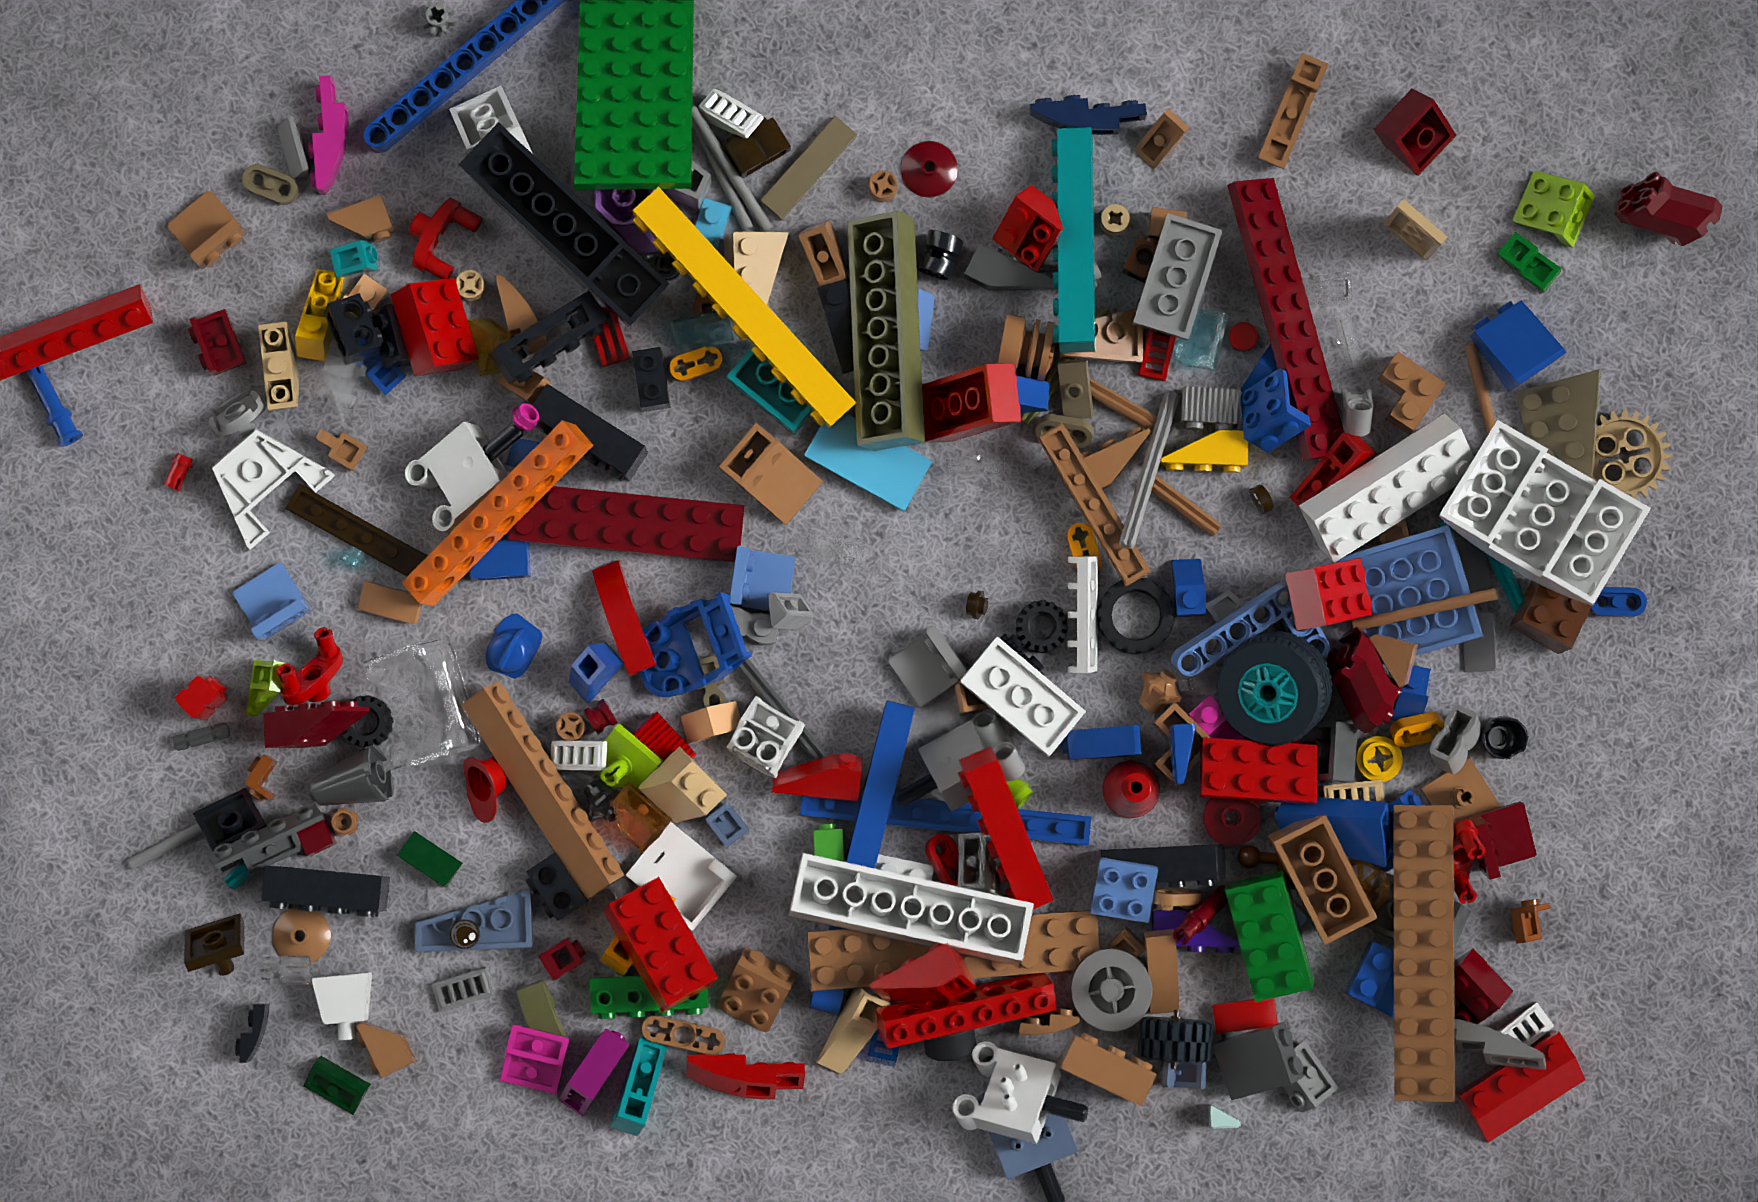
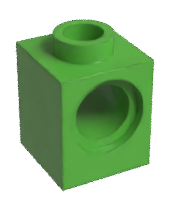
[813,823,845,862]

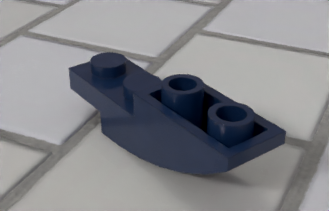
[1029,95,1147,135]

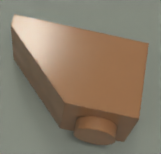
[326,195,396,243]
[799,219,847,287]

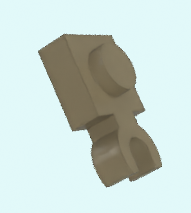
[697,655,726,707]

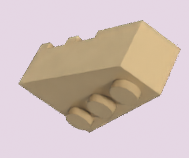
[724,232,789,321]

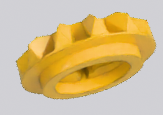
[1356,736,1403,782]

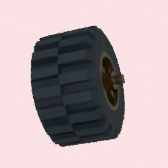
[1138,1010,1213,1069]

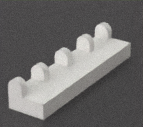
[1068,556,1098,673]

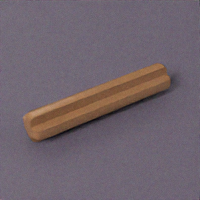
[1090,378,1157,430]
[1151,476,1221,537]

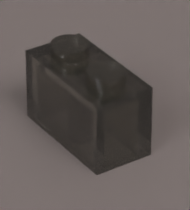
[958,832,1000,896]

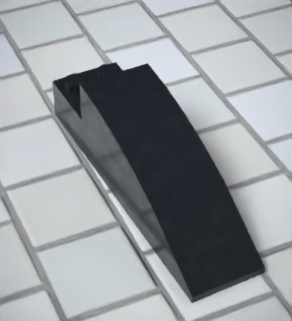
[458,122,670,327]

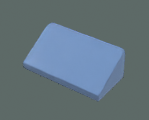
[918,289,934,351]

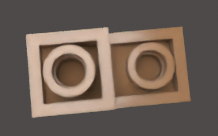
[358,581,422,624]
[1018,1008,1080,1035]

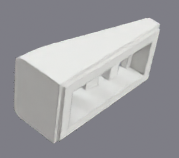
[698,89,764,139]
[551,741,607,771]
[1497,1002,1554,1046]

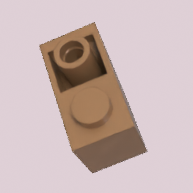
[355,1022,417,1078]

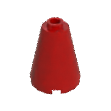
[1102,760,1160,818]

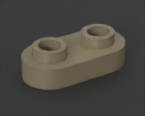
[242,164,299,205]
[1035,414,1093,448]

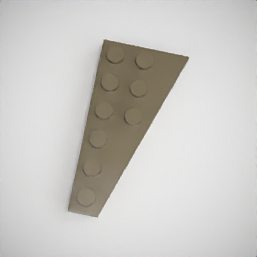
[1515,369,1601,478]

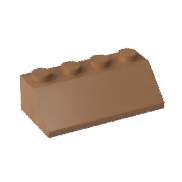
[1268,814,1377,945]

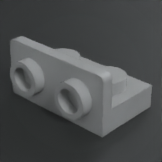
[1283,1040,1338,1113]

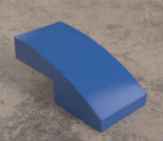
[356,338,407,395]

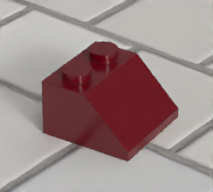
[1373,88,1456,176]

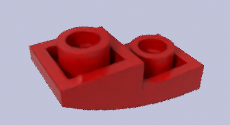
[1212,998,1278,1034]

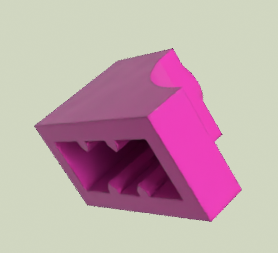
[1187,695,1247,740]

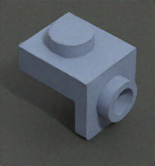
[705,802,750,848]
[1159,1061,1206,1089]

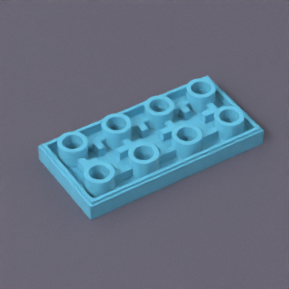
[804,413,932,512]

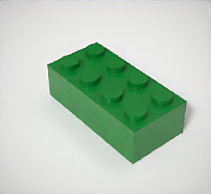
[1225,870,1314,1002]

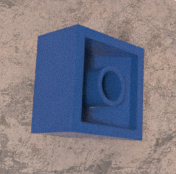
[1344,941,1394,1018]

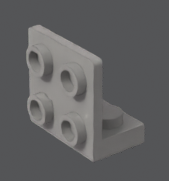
[888,626,967,707]

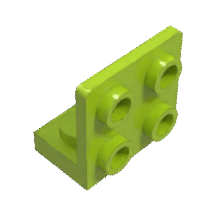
[1513,171,1595,248]

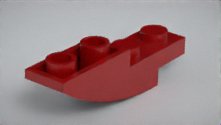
[686,1053,805,1100]

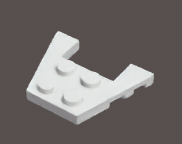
[212,428,335,550]

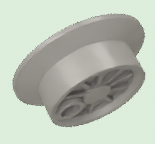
[1071,949,1153,1031]

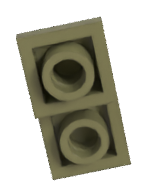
[517,979,566,1036]

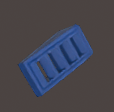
[1169,724,1196,784]

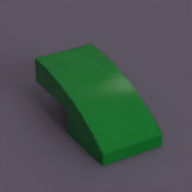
[1497,232,1561,293]

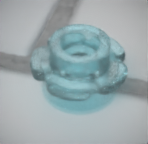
[340,546,367,571]

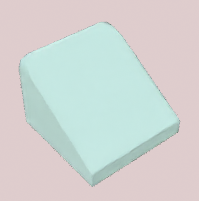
[1208,1104,1241,1129]

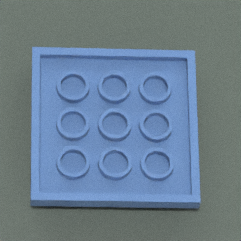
[1338,525,1483,665]

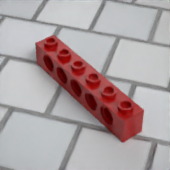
[875,973,1056,1048]

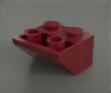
[1454,948,1513,1024]

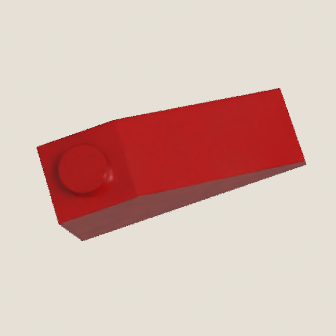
[1289,433,1377,508]
[771,753,863,801]

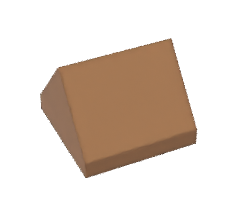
[1109,926,1145,958]

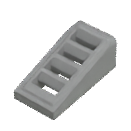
[431,967,496,1012]

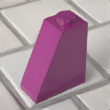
[559,1028,630,1117]

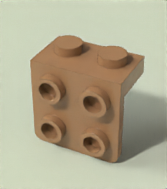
[168,191,247,269]
[717,947,798,1032]

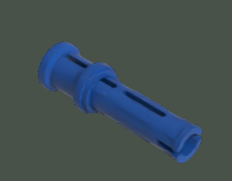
[24,365,83,447]

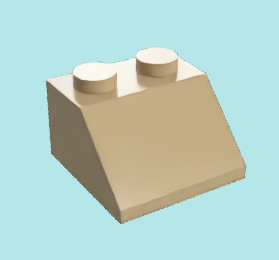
[638,746,727,823]

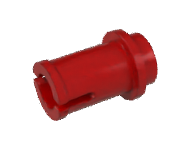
[163,453,193,491]

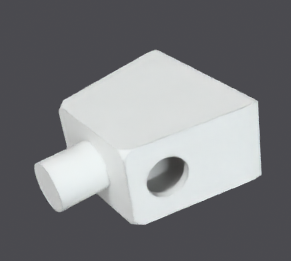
[312,972,372,1040]

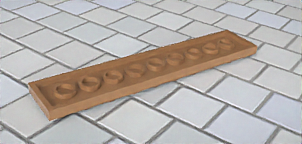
[1393,805,1455,1102]
[807,910,1100,991]

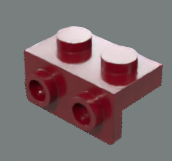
[188,309,247,376]

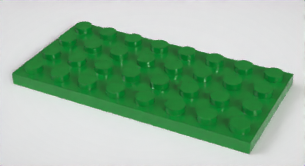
[574,0,694,190]

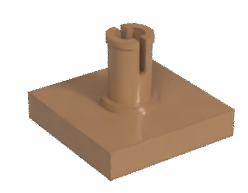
[1420,758,1501,824]

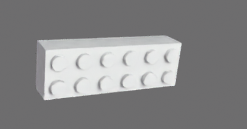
[1299,414,1474,563]

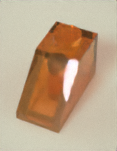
[612,782,672,853]

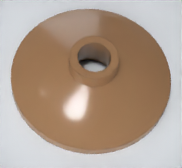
[273,907,331,965]

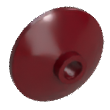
[901,141,958,197]

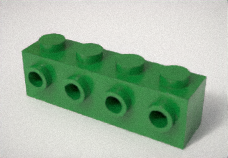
[589,975,709,1019]

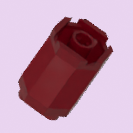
[1614,172,1723,246]
[1326,627,1402,733]

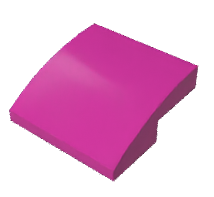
[500,1024,570,1094]

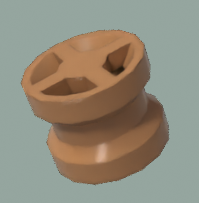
[869,170,897,202]
[556,712,587,741]

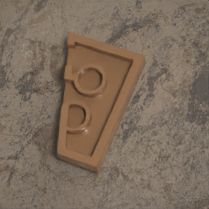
[1059,307,1143,364]

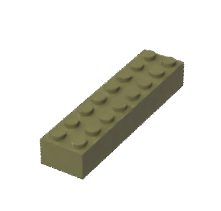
[847,211,925,451]

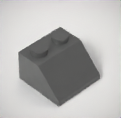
[1299,721,1357,782]

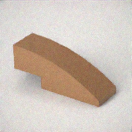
[495,274,548,360]
[1144,929,1179,1014]

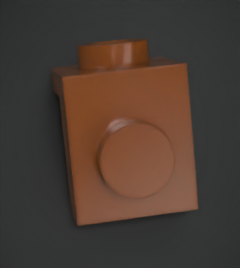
[244,754,278,801]
[1510,899,1551,944]

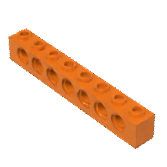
[401,420,594,606]

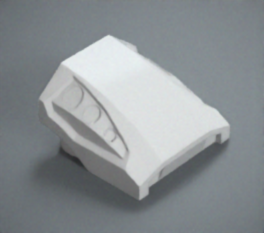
[726,696,805,778]

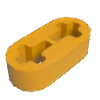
[669,346,723,382]
[1067,523,1102,572]
[1390,712,1445,747]

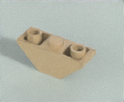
[258,321,299,411]

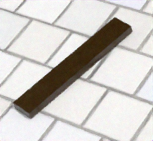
[285,484,428,577]

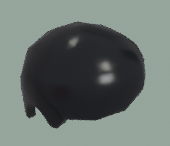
[1480,716,1529,760]

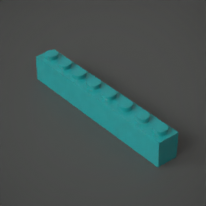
[1052,127,1095,353]

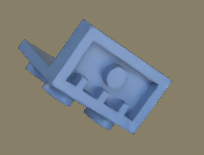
[729,546,795,611]
[233,563,312,641]
[1090,858,1158,923]

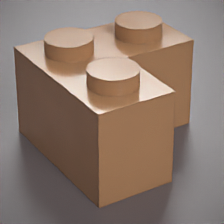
[1377,352,1446,435]
[1152,702,1211,785]

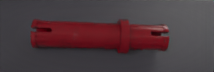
[1172,885,1228,945]

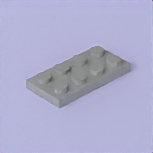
[1132,213,1223,341]

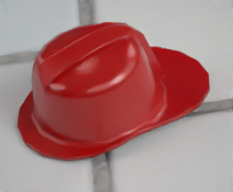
[463,757,507,823]

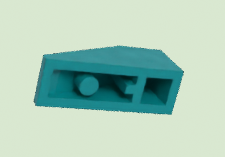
[610,1037,667,1136]

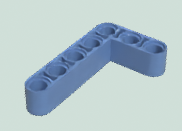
[1171,584,1330,676]

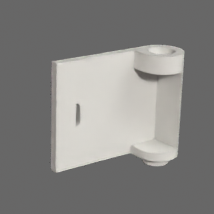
[625,821,737,930]

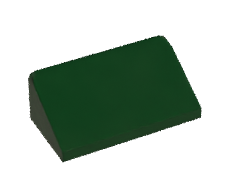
[397,831,463,887]
[303,1056,371,1115]

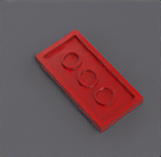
[1200,737,1317,804]

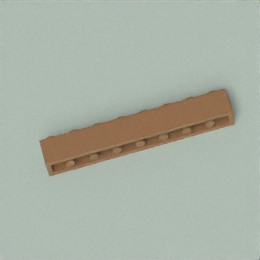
[461,681,625,900]

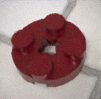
[1202,798,1261,847]

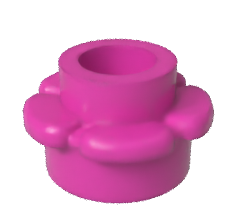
[512,403,539,431]

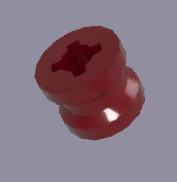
[583,699,618,735]

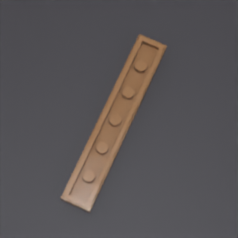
[1037,423,1151,587]

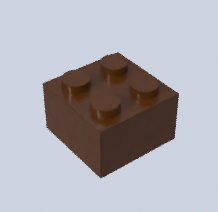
[1510,580,1592,654]

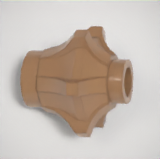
[1138,669,1182,713]

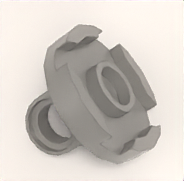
[209,390,264,438]

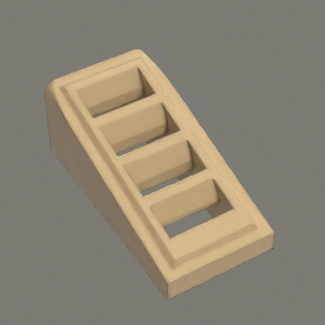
[1324,780,1385,802]

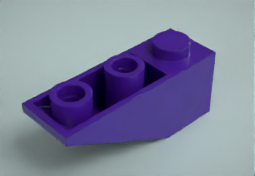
[1152,910,1241,953]

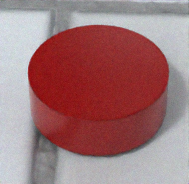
[1228,322,1258,352]

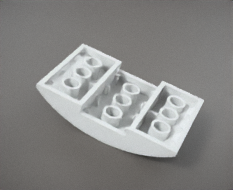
[1439,420,1651,606]

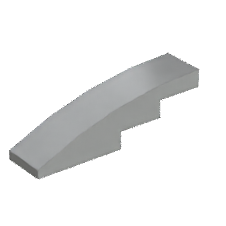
[1455,1019,1546,1070]

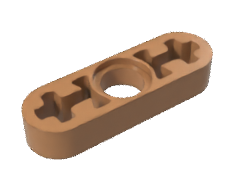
[642,1015,725,1055]

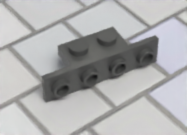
[207,804,324,875]

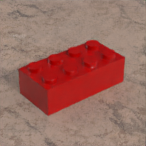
[922,364,1021,443]
[603,877,718,1013]

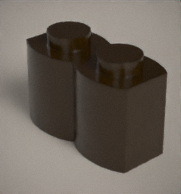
[724,117,791,179]

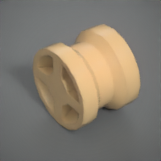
[1100,204,1130,236]
[456,270,486,302]

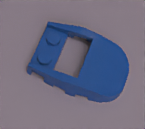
[639,592,752,697]

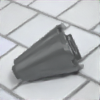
[309,744,394,806]

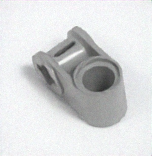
[1340,389,1373,436]

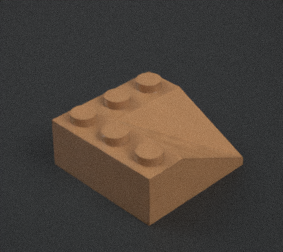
[1056,1032,1157,1107]

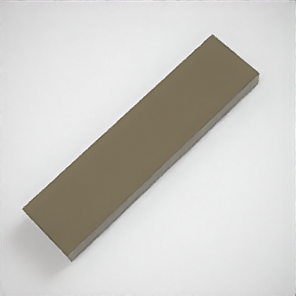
[760,116,857,220]

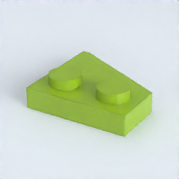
[245,660,284,717]

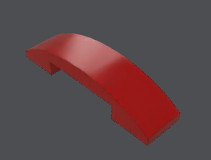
[592,560,657,676]

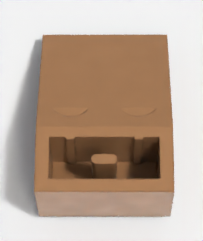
[719,423,823,526]

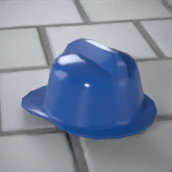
[485,613,542,679]

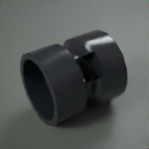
[917,229,964,281]

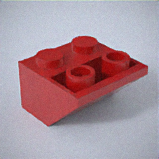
[992,185,1063,273]

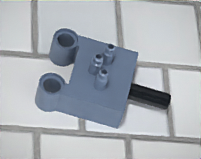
[976,1093,1078,1202]

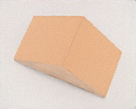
[680,701,741,744]

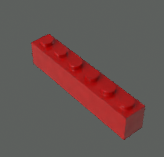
[0,284,153,380]
[957,746,1054,909]

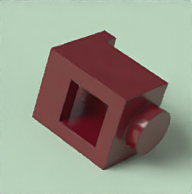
[538,937,586,981]

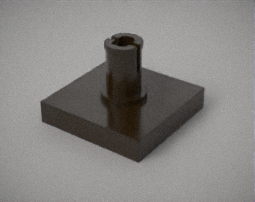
[184,913,245,976]

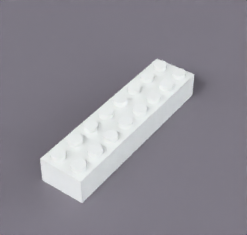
[789,853,1034,966]

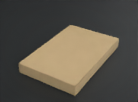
[1384,199,1447,260]

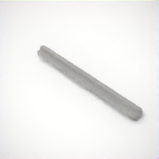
[1119,391,1179,549]

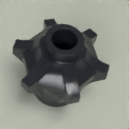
[584,779,626,822]

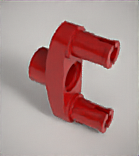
[408,197,483,279]
[276,627,343,705]
[1454,819,1486,904]

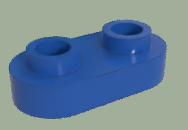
[1590,587,1647,617]

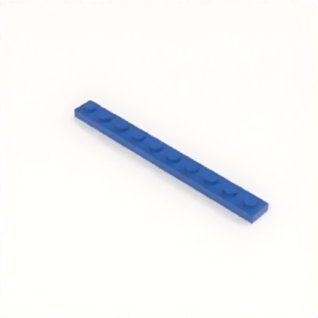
[800,792,1092,846]

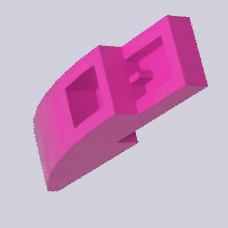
[308,75,349,195]

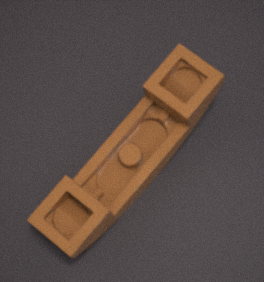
[1257,53,1328,170]

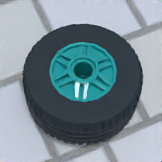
[1216,631,1333,746]

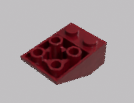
[263,701,370,748]

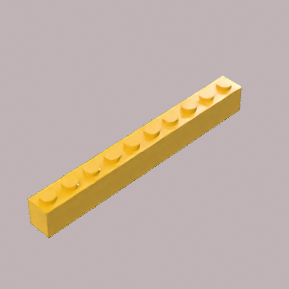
[632,187,856,428]

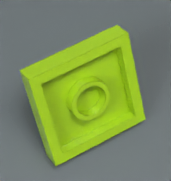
[592,723,663,803]

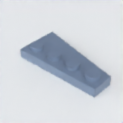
[415,889,533,952]

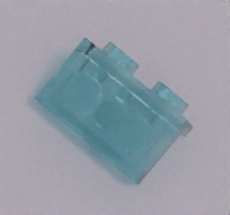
[1174,309,1228,371]

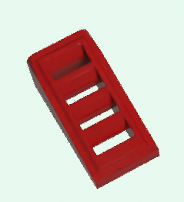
[1137,329,1176,381]

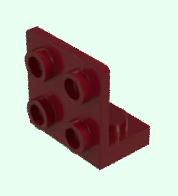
[1467,801,1537,880]

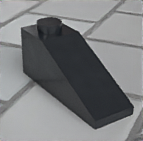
[817,279,854,374]

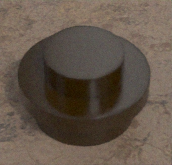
[966,590,988,620]

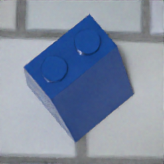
[1470,300,1567,392]

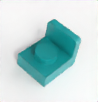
[329,240,379,278]

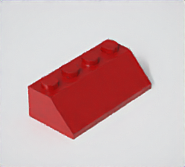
[1456,1030,1585,1143]

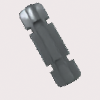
[172,722,230,751]

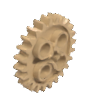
[1592,409,1672,500]

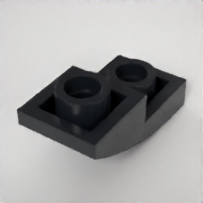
[235,1003,270,1063]

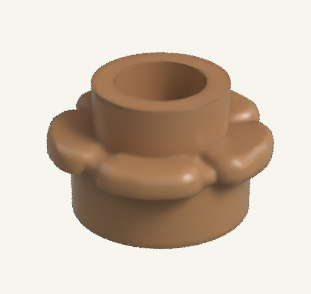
[330,807,359,836]

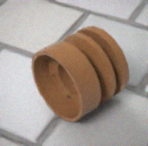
[997,314,1056,381]

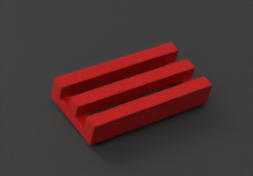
[594,307,631,367]

